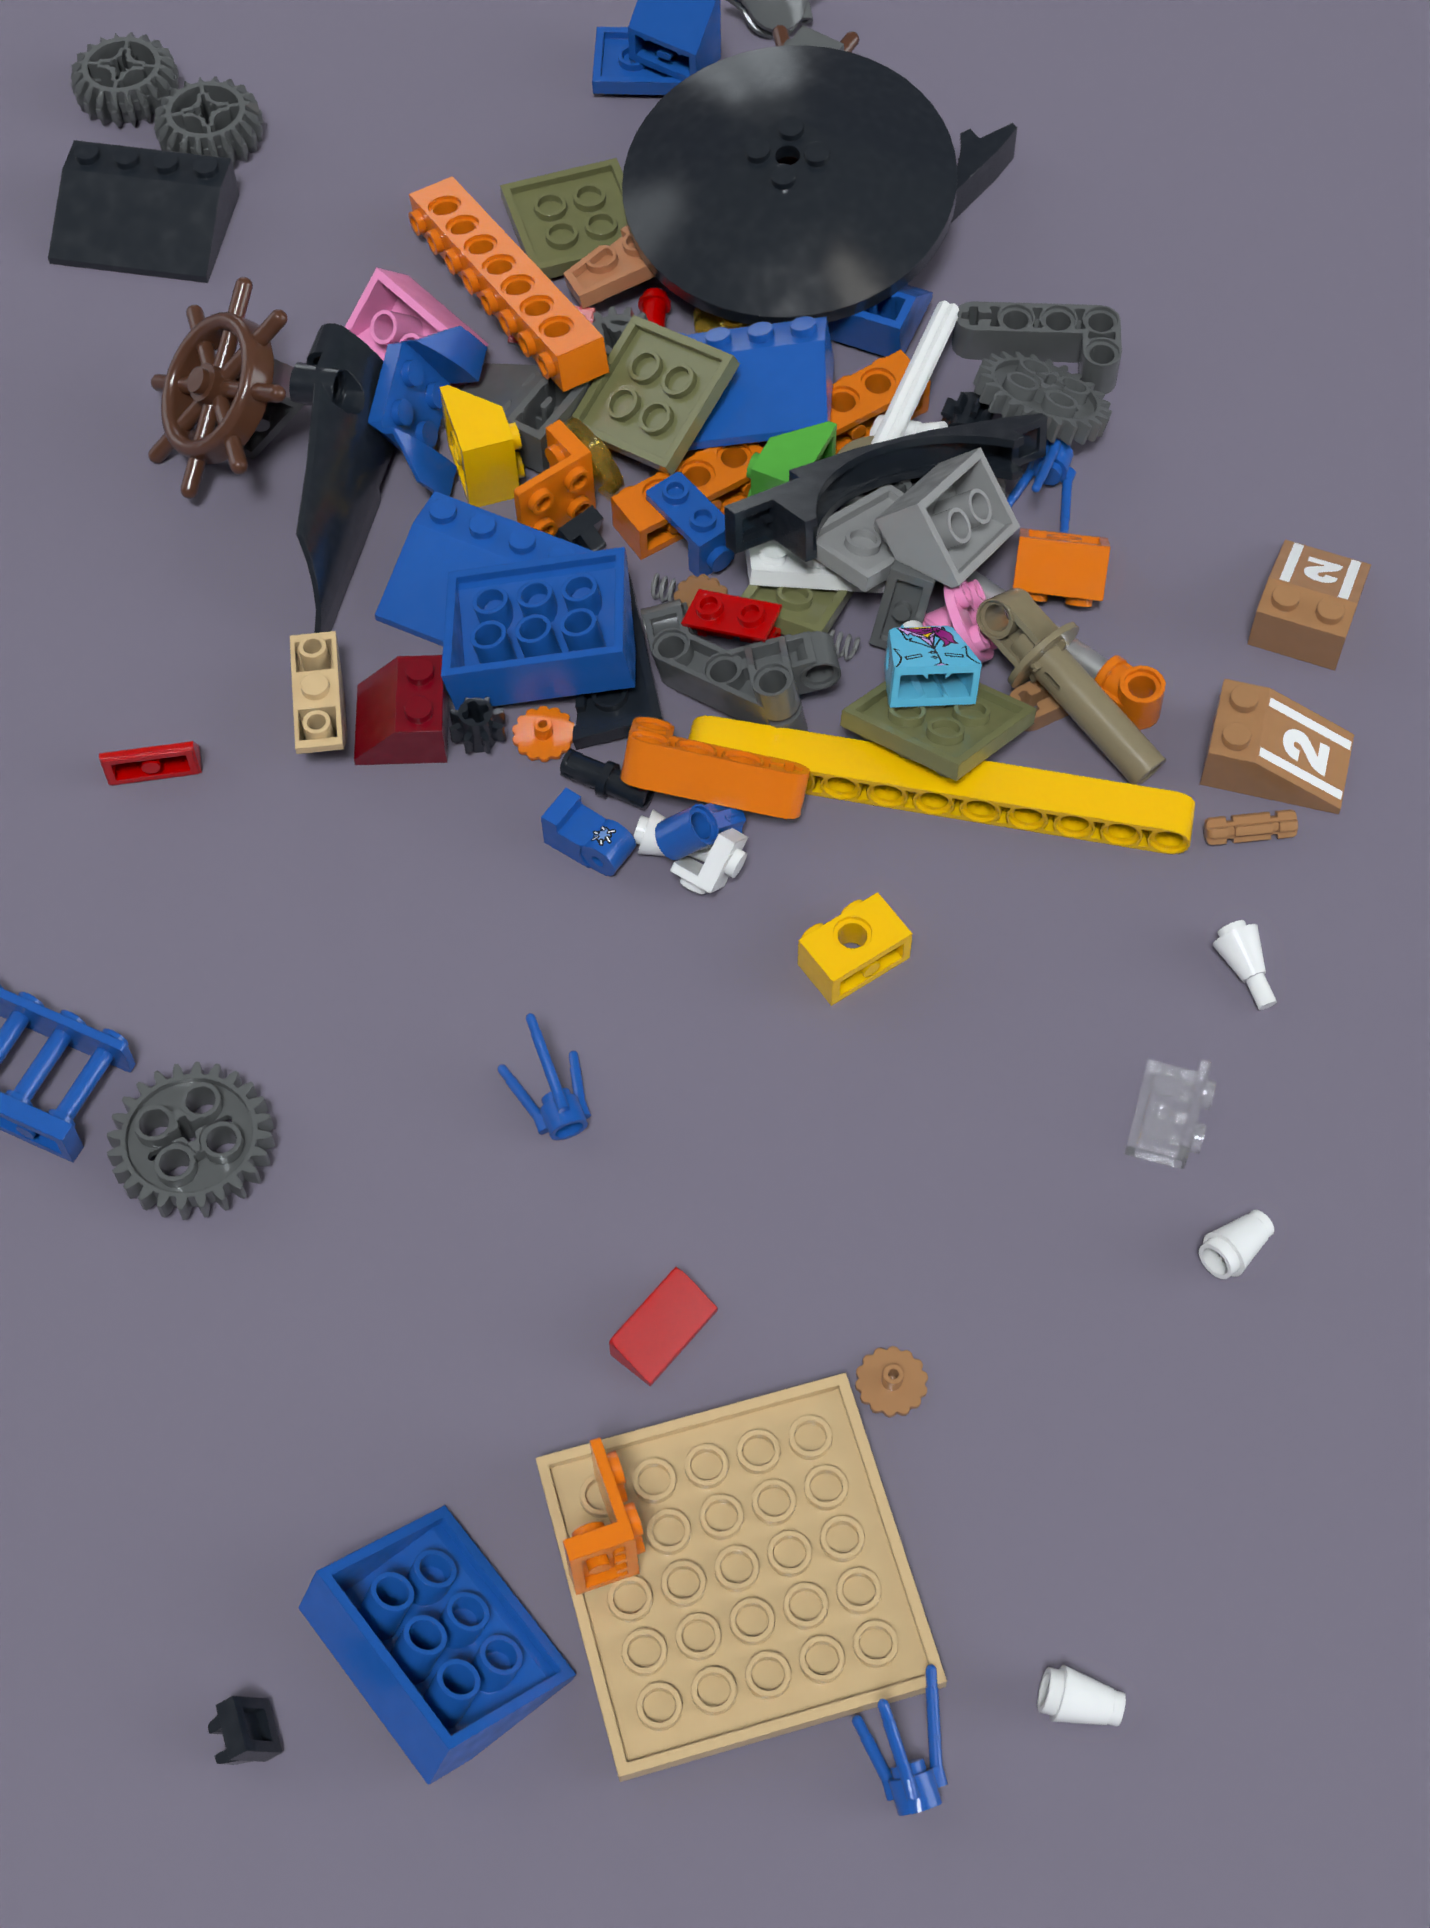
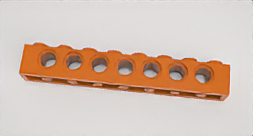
[408,176,609,392]
[611,349,931,560]

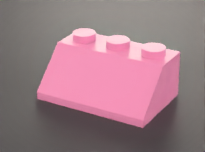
[345,268,489,388]

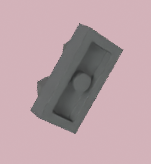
[869,560,936,649]

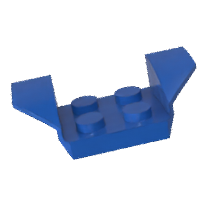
[368,326,487,496]

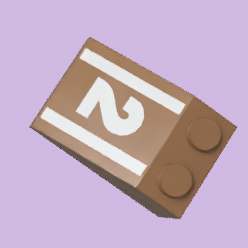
[1247,539,1371,671]
[1200,678,1354,814]

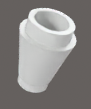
[1199,1210,1274,1279]
[1037,1665,1126,1727]

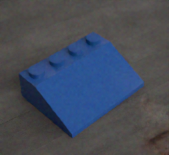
[680,316,835,450]
[375,491,592,646]
[441,547,636,710]
[298,1505,576,1785]

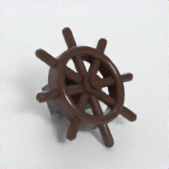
[148,277,305,499]

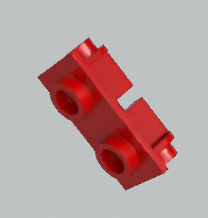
[681,589,783,643]

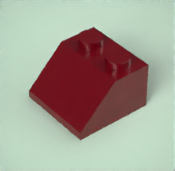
[354,655,449,765]

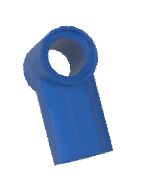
[655,803,746,860]

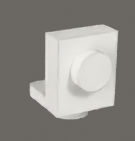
[670,828,748,894]

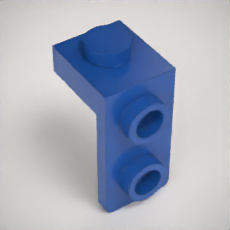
[646,472,734,577]

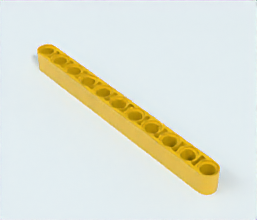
[688,715,1195,854]

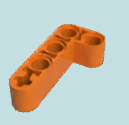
[620,717,810,819]

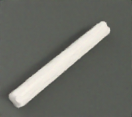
[871,300,959,444]

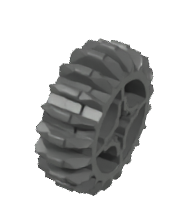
[71,32,179,128]
[154,76,263,168]

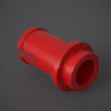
[638,288,671,327]

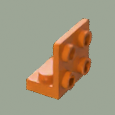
[514,419,596,536]
[563,1437,646,1595]

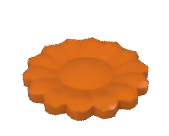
[512,706,575,763]

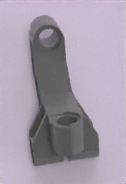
[641,599,841,731]

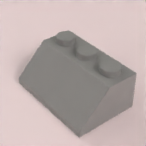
[875,447,1020,588]

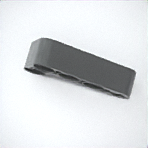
[952,301,1122,394]

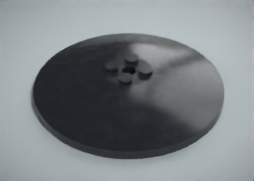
[622,45,957,325]

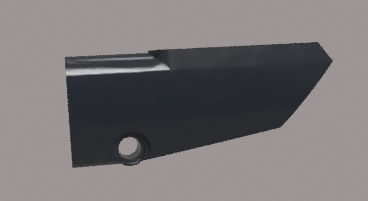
[289,323,395,633]

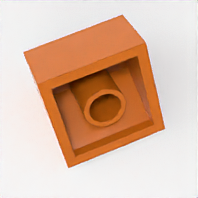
[1013,528,1110,607]

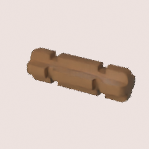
[1204,809,1298,845]

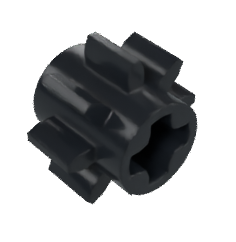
[941,392,995,427]
[449,697,506,754]

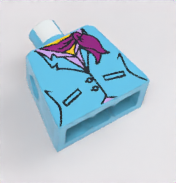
[884,620,982,708]

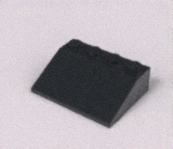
[48,140,239,283]

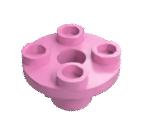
[922,579,998,663]

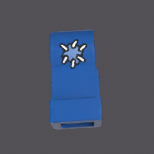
[541,787,637,876]

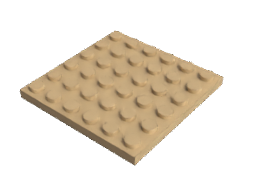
[535,1373,947,1782]

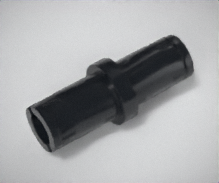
[560,748,655,811]

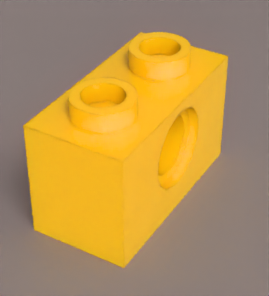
[798,892,913,1006]

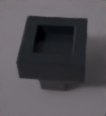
[556,505,607,551]
[208,1696,283,1765]

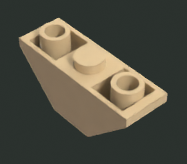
[290,631,347,754]

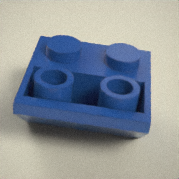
[628,0,721,81]
[828,285,933,357]

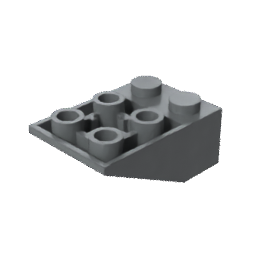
[440,363,589,473]

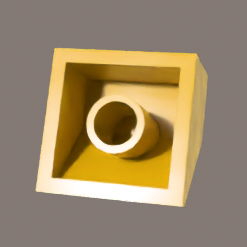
[439,385,525,507]

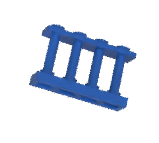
[0,985,136,1163]

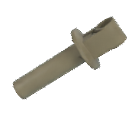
[976,588,1166,785]

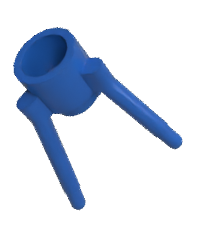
[1007,439,1076,533]
[497,1013,591,1140]
[852,1664,948,1816]

